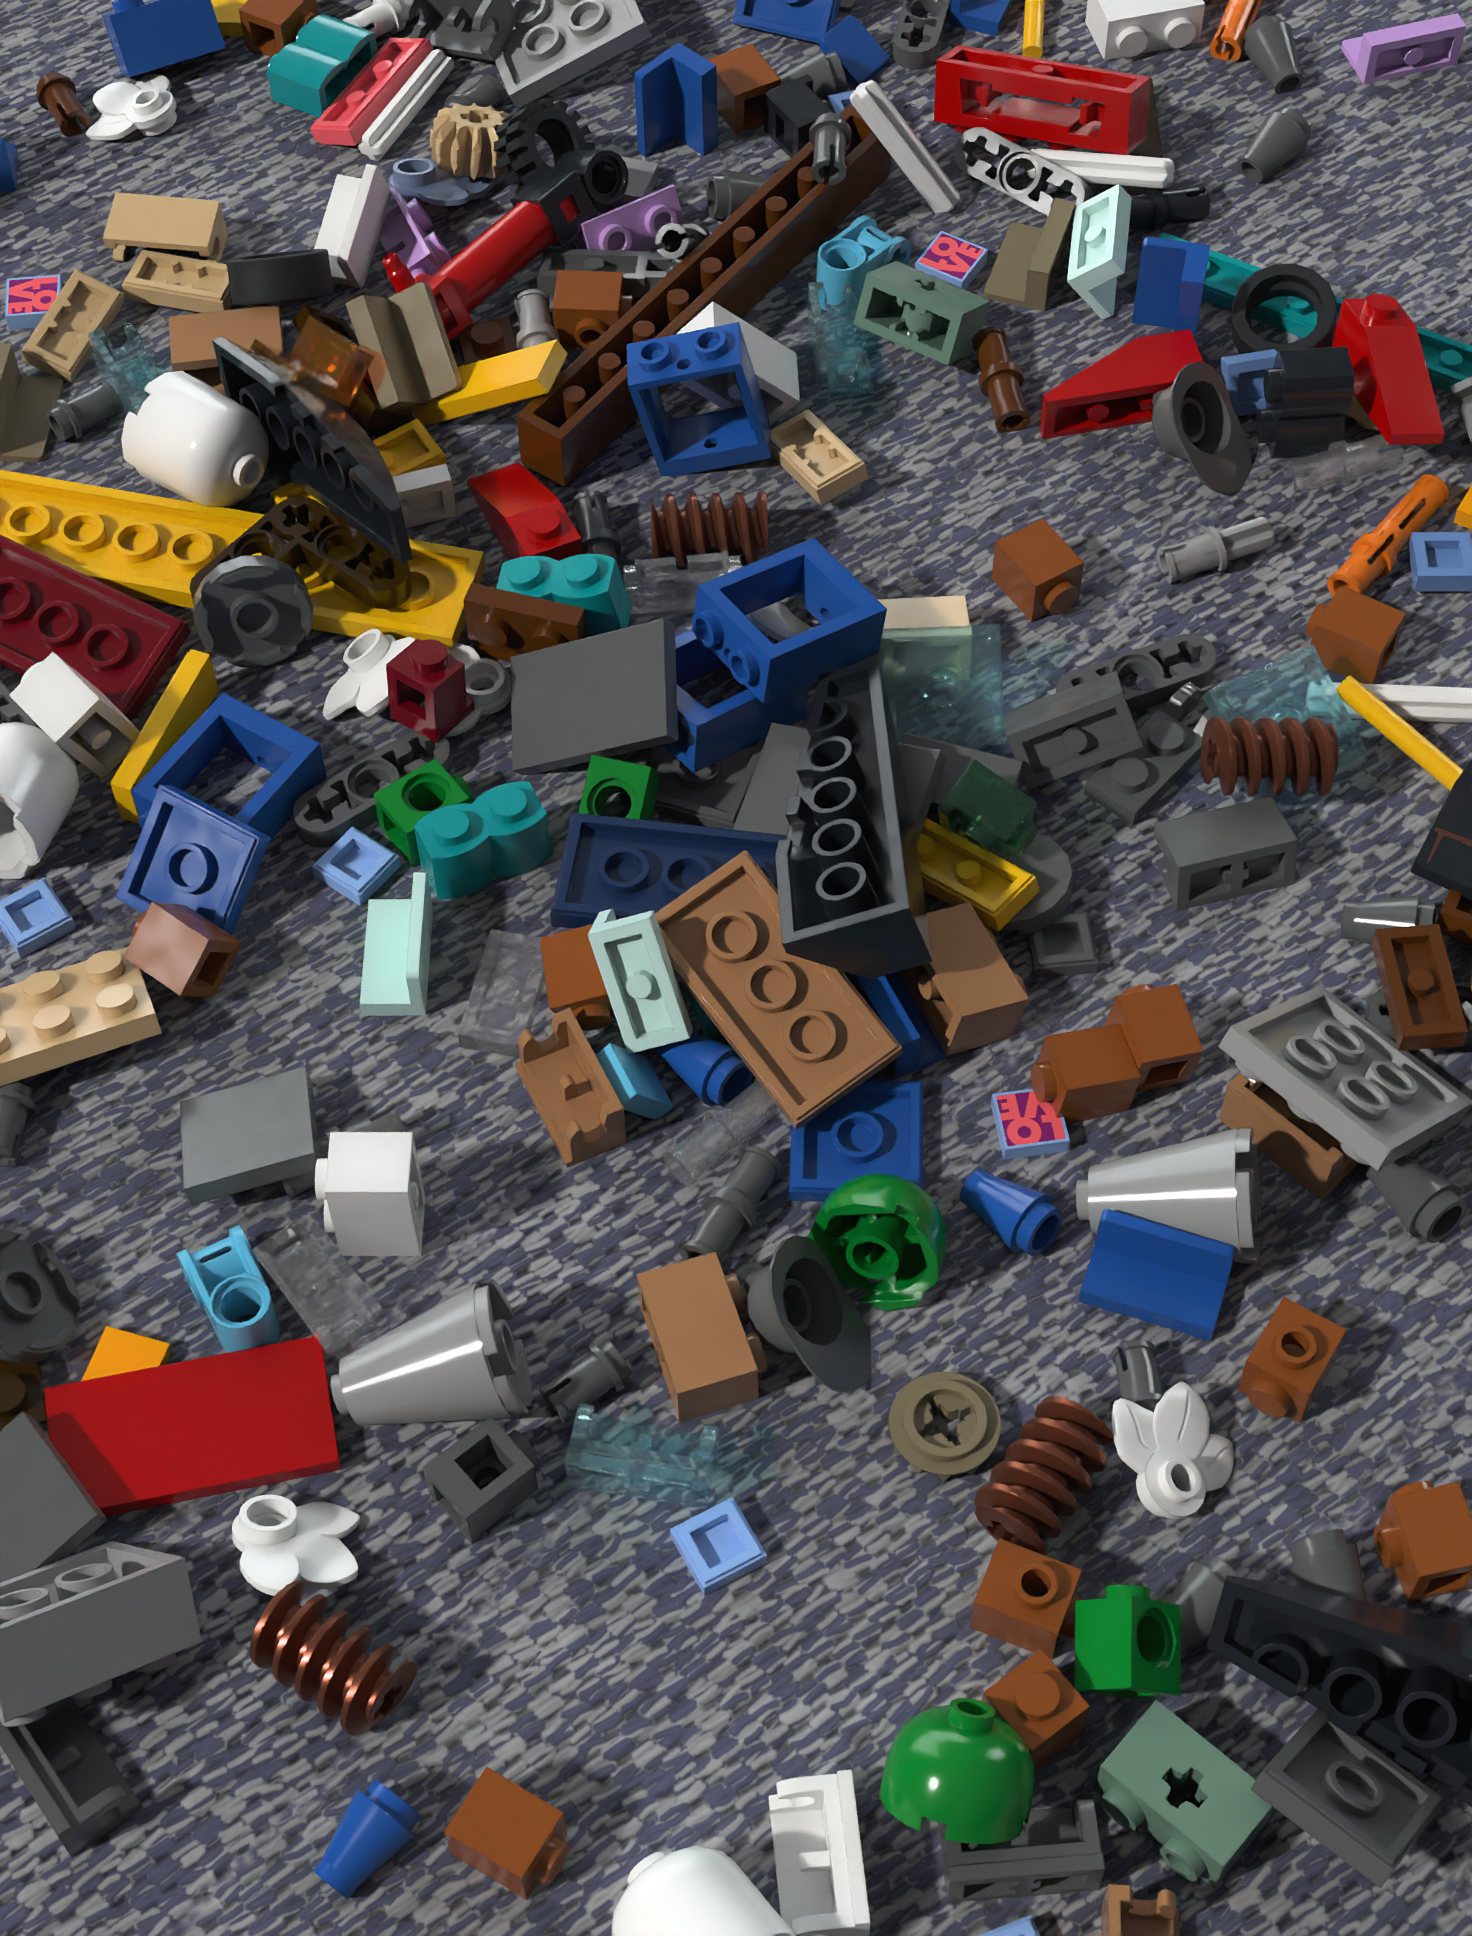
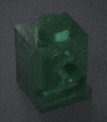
[937,759,1040,857]

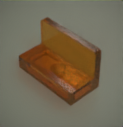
[250,316,375,407]

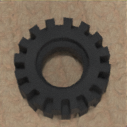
[494,97,595,194]

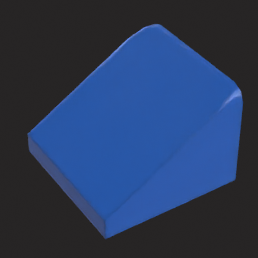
[820,15,890,87]

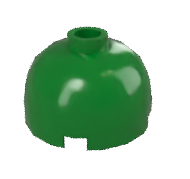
[807,1173,947,1311]
[879,1698,1035,1844]

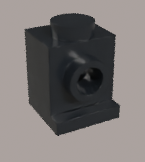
[764,74,834,158]

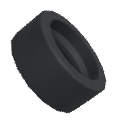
[226,249,334,305]
[1231,263,1337,354]

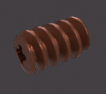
[651,491,768,567]
[1200,717,1339,796]
[974,1396,1114,1556]
[249,1580,418,1736]

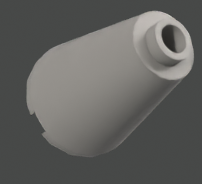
[1076,1127,1261,1264]
[331,1279,533,1426]

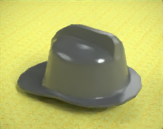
[1152,361,1252,495]
[744,1235,871,1393]

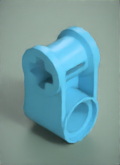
[815,215,912,310]
[176,1225,281,1353]

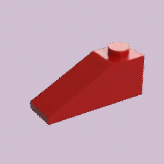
[1331,294,1445,445]
[1040,329,1204,439]
[467,462,583,561]

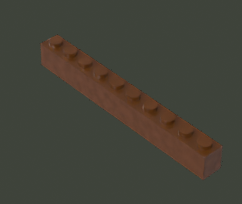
[516,105,891,487]

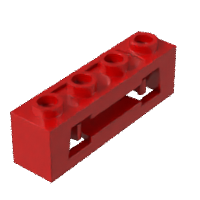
[934,45,1151,155]

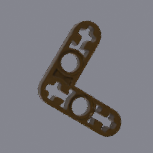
[189,496,413,609]

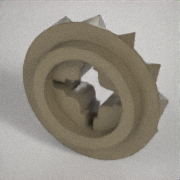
[888,1372,1001,1482]

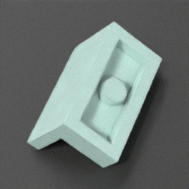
[1067,184,1132,319]
[360,872,433,1016]
[587,909,693,1054]

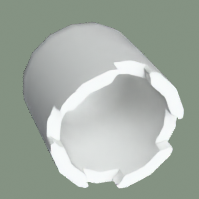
[121,371,270,507]
[0,722,80,879]
[611,1846,796,1936]

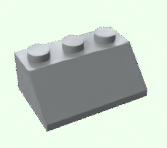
[0,1541,202,1727]

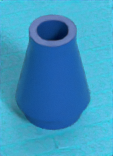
[657,1033,754,1108]
[960,1168,1062,1256]
[313,1778,422,1899]

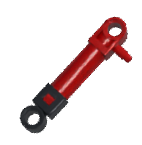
[382,149,629,341]

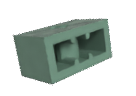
[853,261,990,366]
[1094,1700,1274,1889]

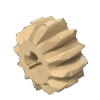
[429,103,509,180]

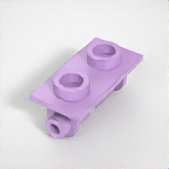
[573,184,684,251]
[379,185,452,278]

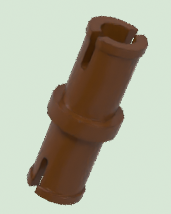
[972,326,1031,433]

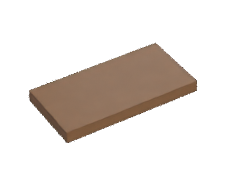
[655,850,902,1131]

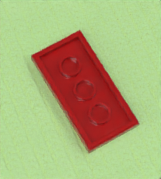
[44,1335,342,1517]

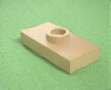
[122,250,232,313]
[21,269,124,383]
[770,409,869,505]

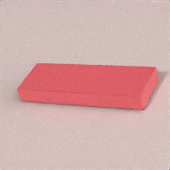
[310,38,434,146]

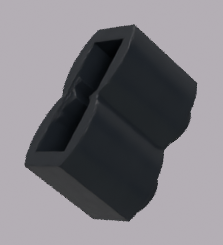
[1256,346,1355,459]

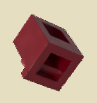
[386,638,475,743]

